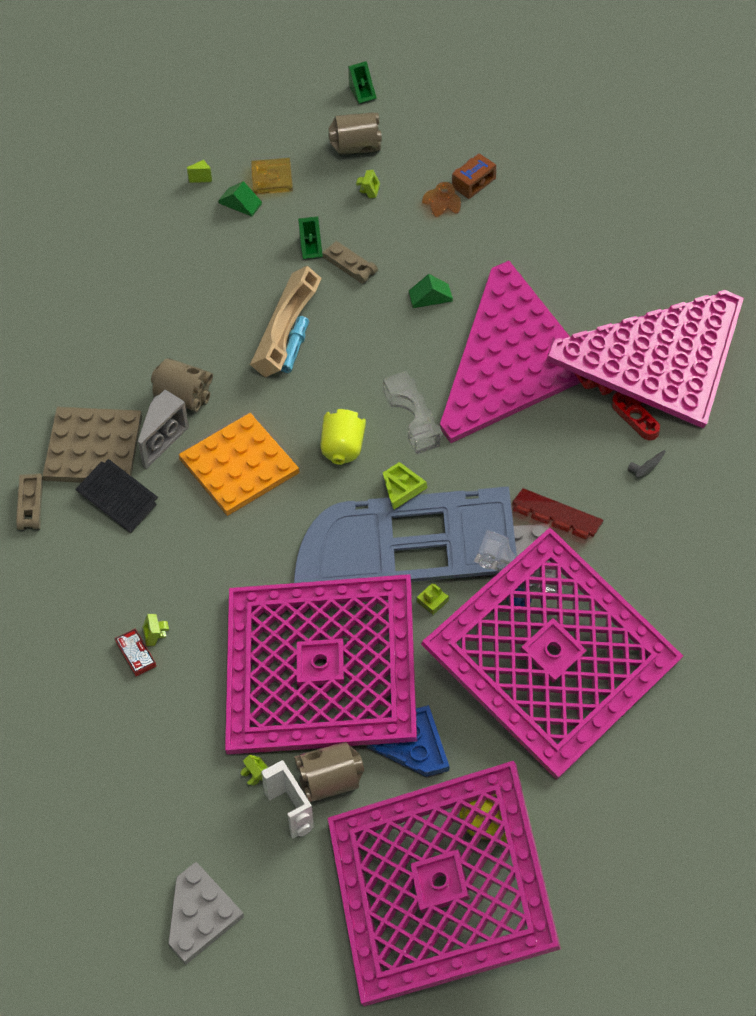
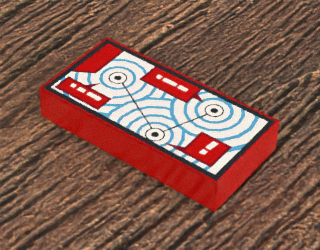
[115,629,156,677]

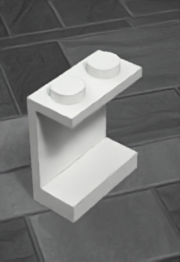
[261,760,314,839]

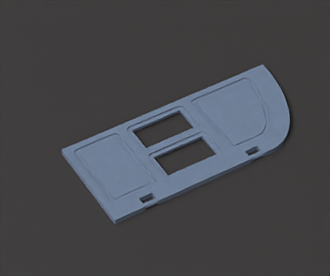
[294,486,517,583]

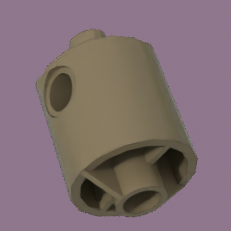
[328,112,382,155]
[151,358,213,412]
[294,742,364,802]

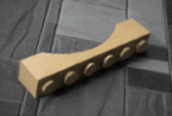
[250,266,322,377]

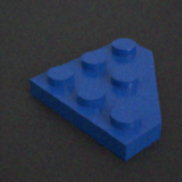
[366,705,449,777]

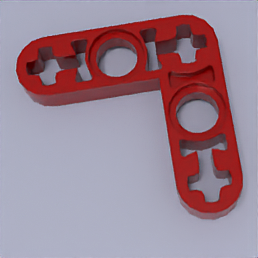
[612,392,660,440]

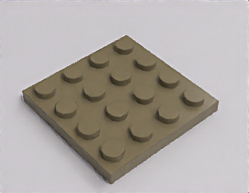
[43,407,142,483]

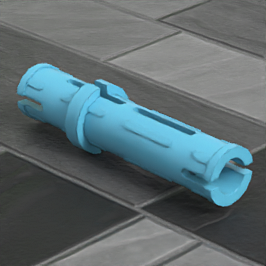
[281,316,309,373]

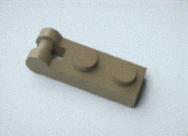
[323,241,378,283]
[16,474,43,530]

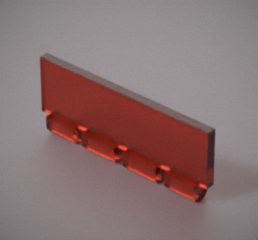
[512,488,604,540]

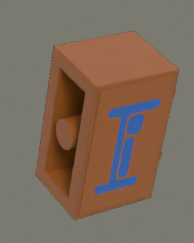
[452,153,496,199]

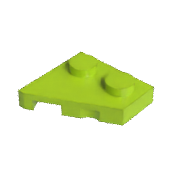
[383,462,428,509]

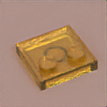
[251,158,293,194]

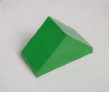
[348,61,377,104]
[218,181,262,217]
[298,216,323,259]
[409,274,453,308]

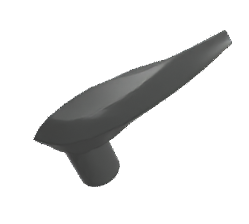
[628,450,666,477]

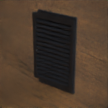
[75,459,158,533]

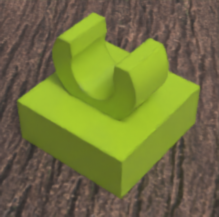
[356,170,380,198]
[417,583,449,615]
[142,614,169,646]
[240,755,268,786]

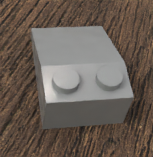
[138,390,189,469]

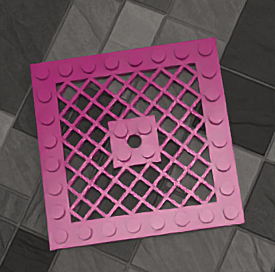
[421,527,683,780]
[225,574,417,755]
[328,761,561,1007]

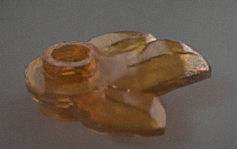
[422,182,461,217]

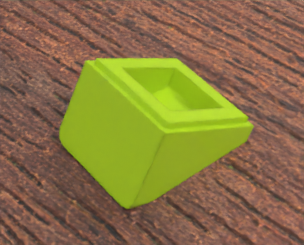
[187,159,212,183]

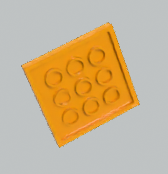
[179,413,300,516]

